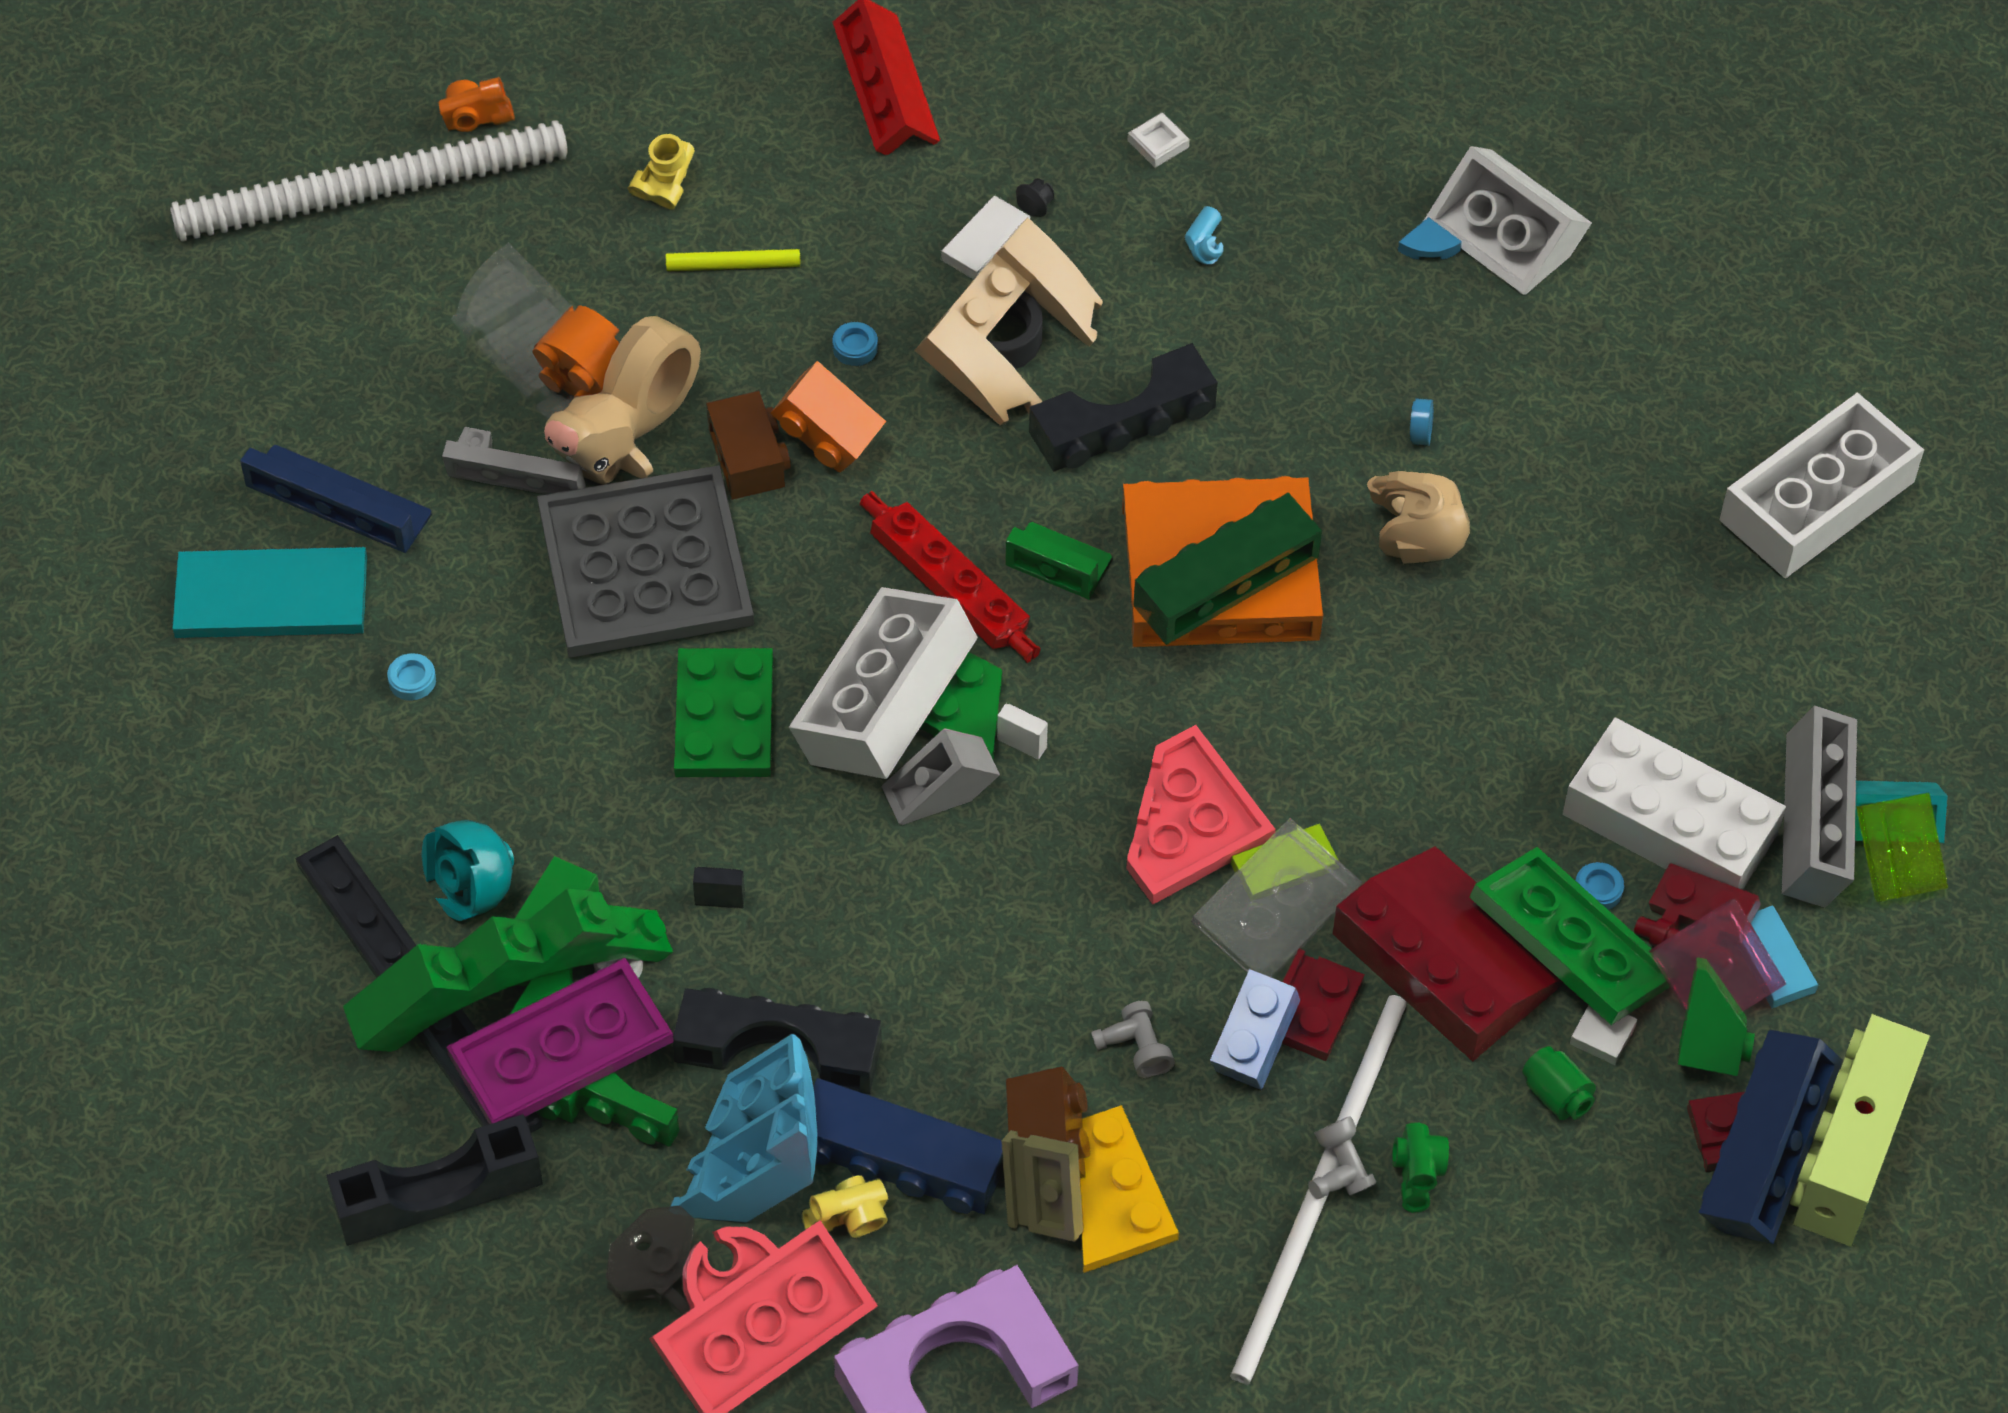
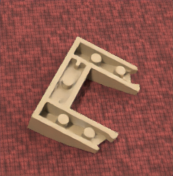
[914,217,1102,426]

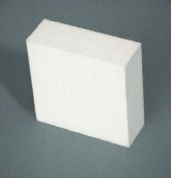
[1128,113,1190,168]
[997,704,1048,760]
[1570,1005,1637,1065]

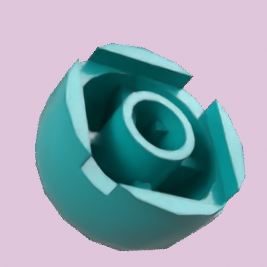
[421,820,514,921]

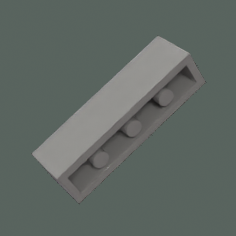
[1782,705,1857,908]

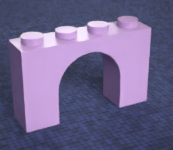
[834,1265,1078,1413]

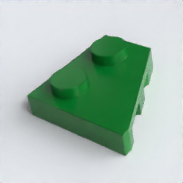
[920,652,1002,759]

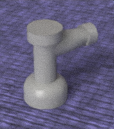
[1091,1001,1175,1078]
[1308,1116,1377,1200]

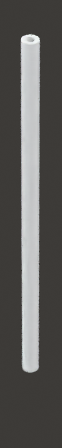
[1231,995,1407,1385]

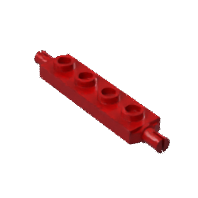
[860,491,1041,663]

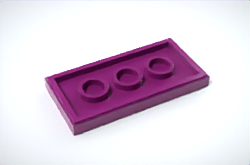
[447,958,674,1124]

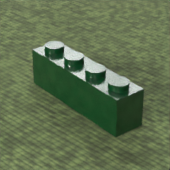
[1133,492,1322,645]

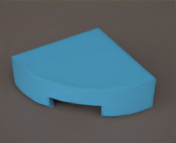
[1398,217,1462,259]

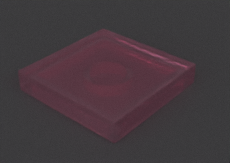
[1649,899,1787,1012]

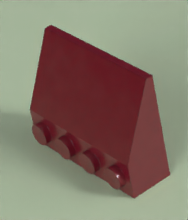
[1332,846,1564,1062]

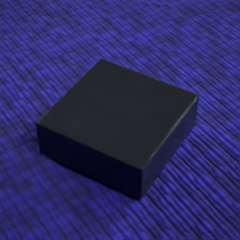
[693,867,745,909]

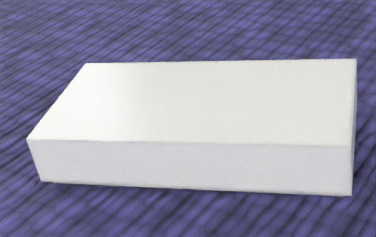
[941,195,1030,279]

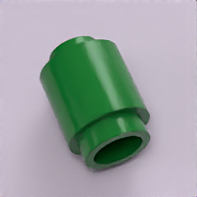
[1522,1046,1596,1120]

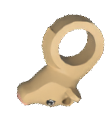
[544,316,701,485]

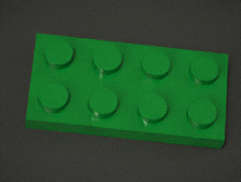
[1470,847,1679,1025]

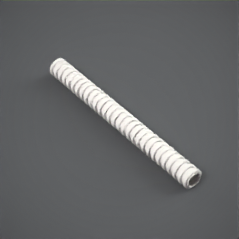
[170,120,568,242]

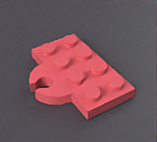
[649,1220,878,1413]

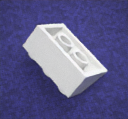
[1423,146,1592,295]

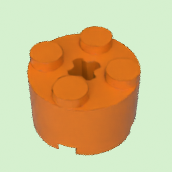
[532,305,619,398]

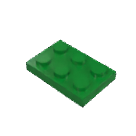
[674,648,773,777]

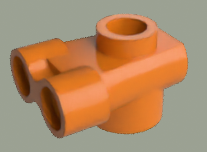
[439,77,515,132]

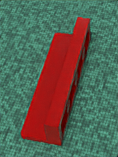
[833,0,940,155]

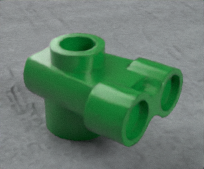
[1392,1122,1449,1213]

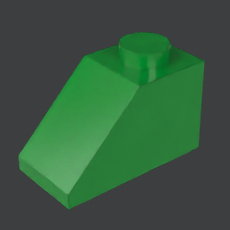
[1678,957,1755,1076]

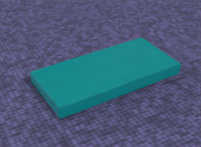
[173,547,367,638]

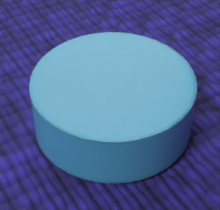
[387,653,436,700]

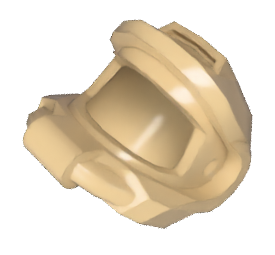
[1367,471,1470,564]

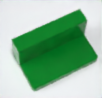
[1005,522,1112,600]

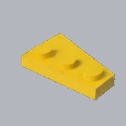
[1080,1105,1179,1273]

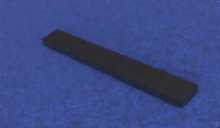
[295,835,542,1133]

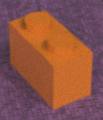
[770,361,886,473]

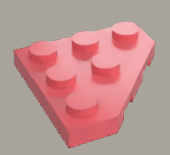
[1126,725,1276,904]

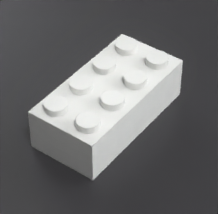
[1720,392,1924,579]
[789,587,978,779]
[1562,717,1786,890]

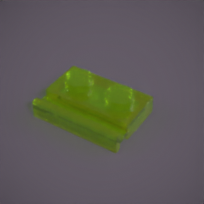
[1856,793,1948,902]

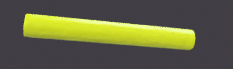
[666,249,800,271]

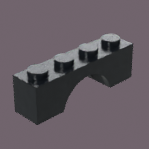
[1029,343,1218,472]
[673,988,882,1094]
[326,1114,543,1246]

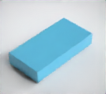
[1736,905,1818,1008]

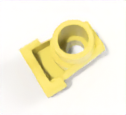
[628,134,695,210]
[802,1175,888,1238]

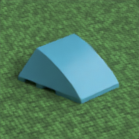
[669,1034,817,1222]

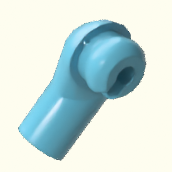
[1185,206,1223,265]

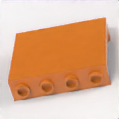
[1122,476,1323,647]

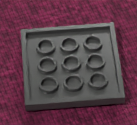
[537,465,754,658]

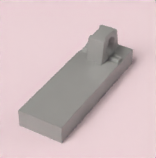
[442,427,586,495]

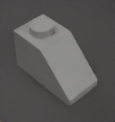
[881,728,1000,825]

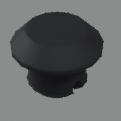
[1015,178,1054,217]

